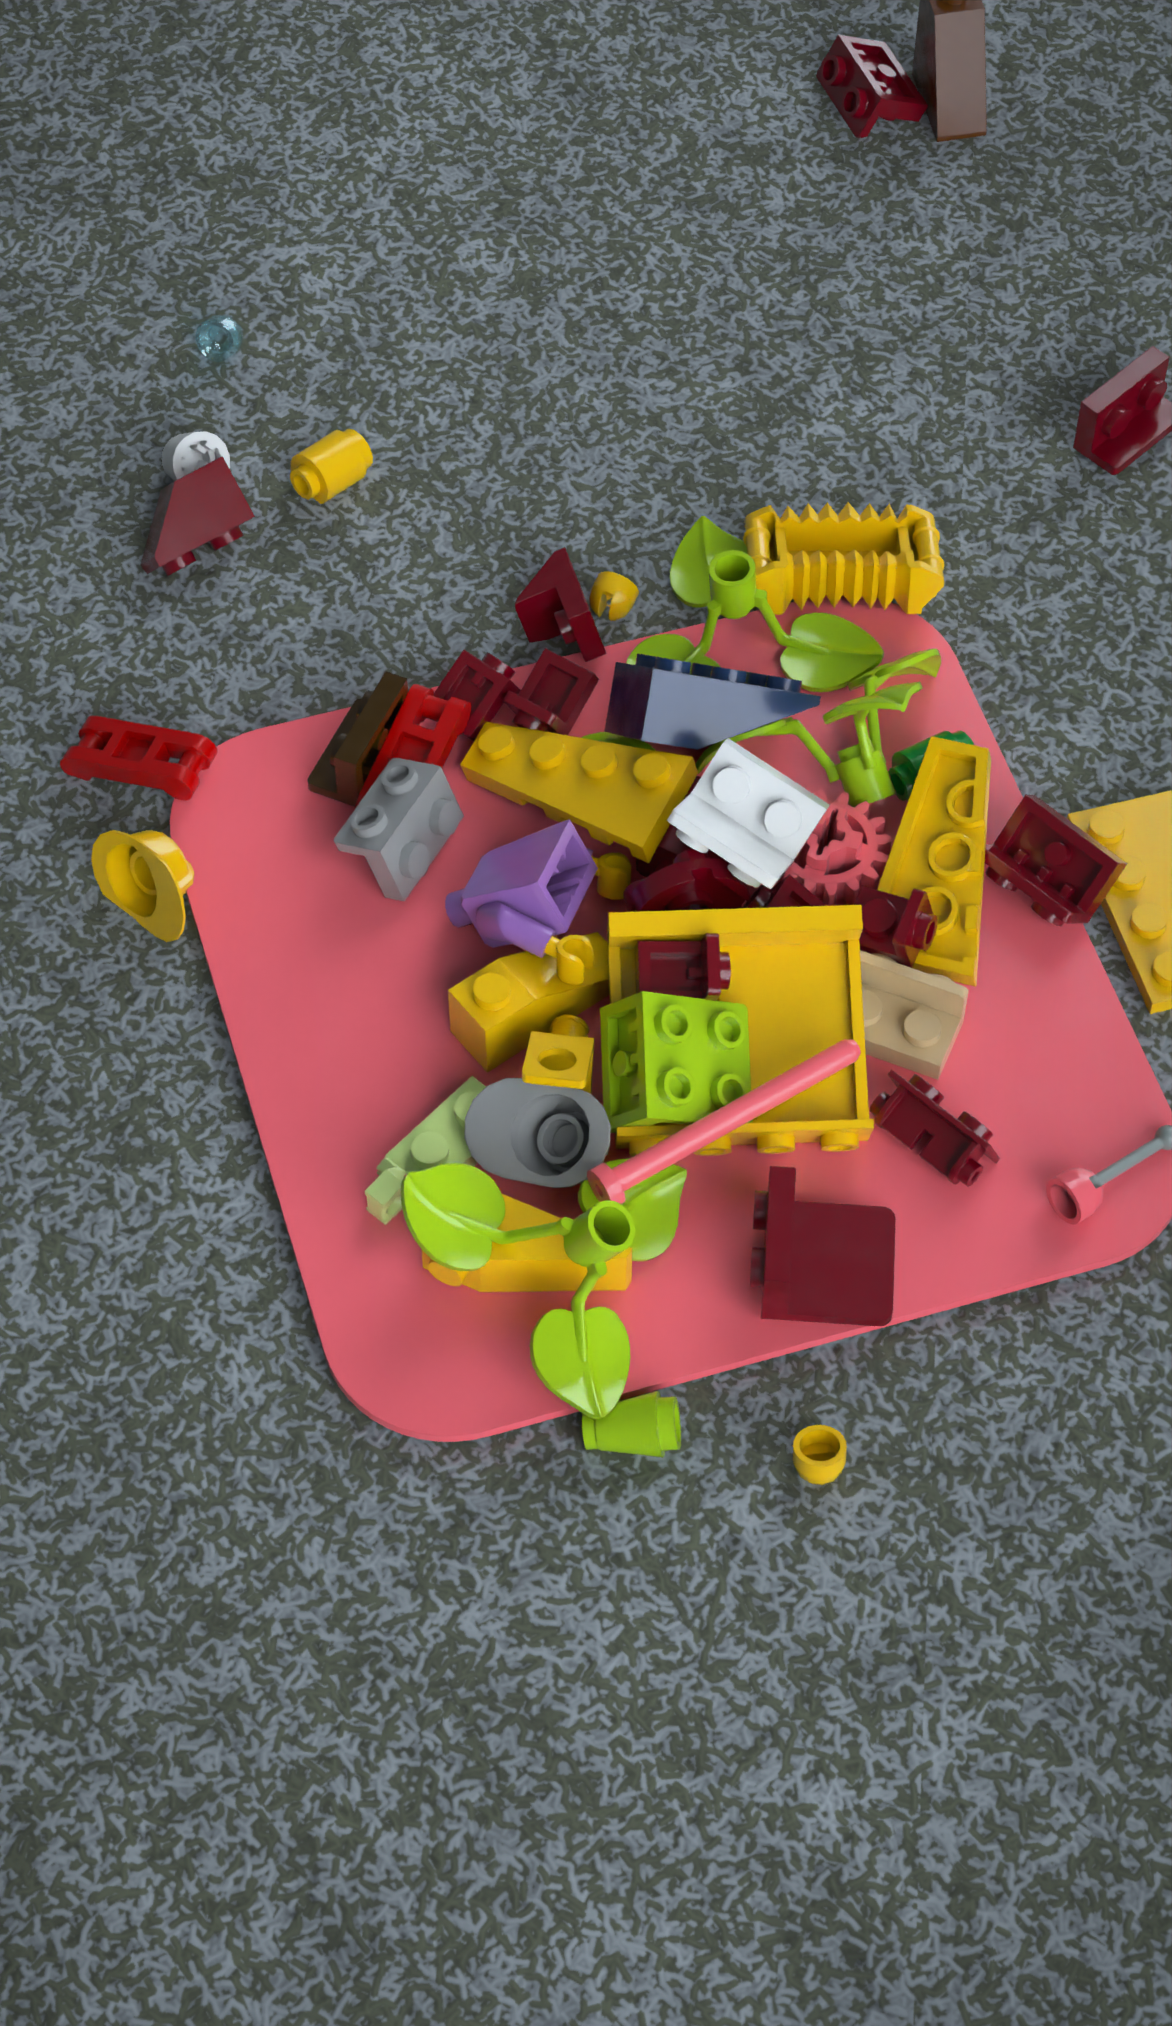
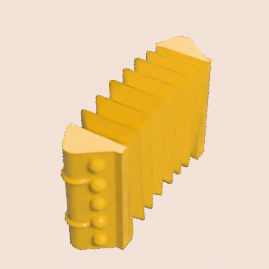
[743,502,945,615]

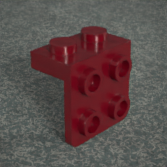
[750,1166,896,1327]

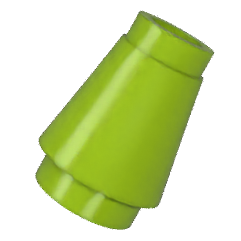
[582,1391,681,1458]

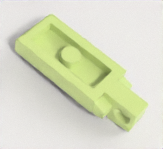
[365,1076,486,1225]

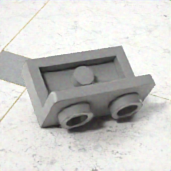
[334,758,464,901]

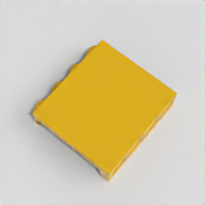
[607,905,874,1157]

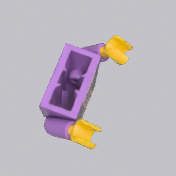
[445,819,631,985]

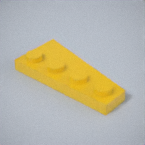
[460,722,698,863]
[877,736,991,987]
[1067,790,1172,1014]

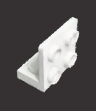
[667,738,830,889]

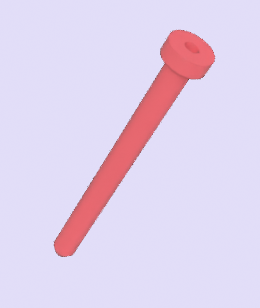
[587,1039,861,1204]

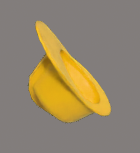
[91,830,194,942]

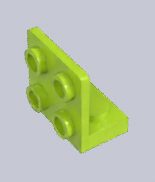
[600,991,753,1133]

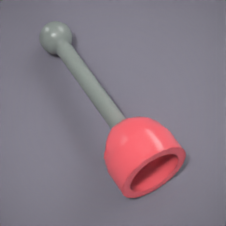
[1046,1125,1172,1225]

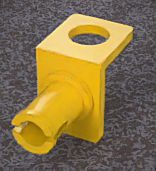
[522,1014,594,1094]

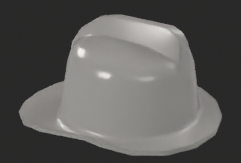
[465,1078,611,1188]

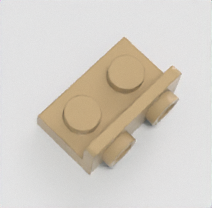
[860,950,969,1080]

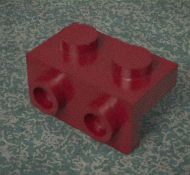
[985,794,1127,926]

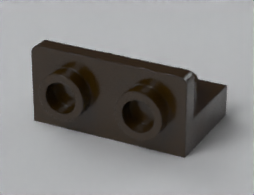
[307,671,408,807]

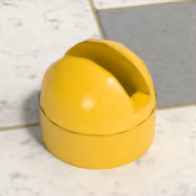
[589,571,639,621]
[793,1425,847,1485]

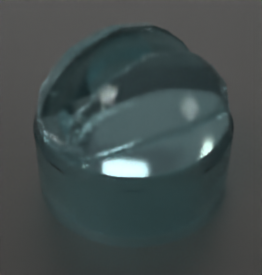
[196,315,243,362]

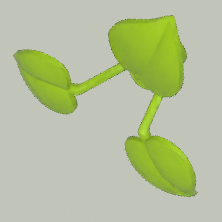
[626,516,884,692]
[696,649,941,808]
[401,1158,687,1419]

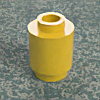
[290,429,373,504]

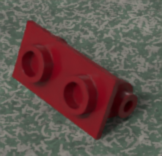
[869,1070,1000,1187]

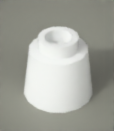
[162,431,230,481]

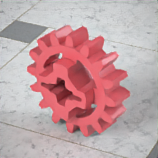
[778,789,892,906]

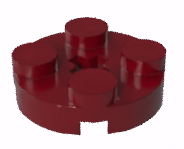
[623,849,750,912]

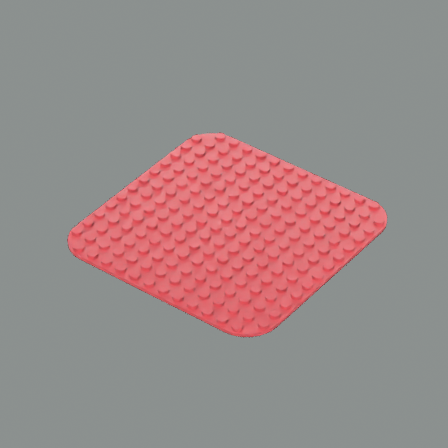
[170,596,1172,1442]

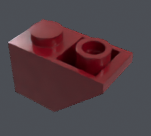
[141,456,255,576]

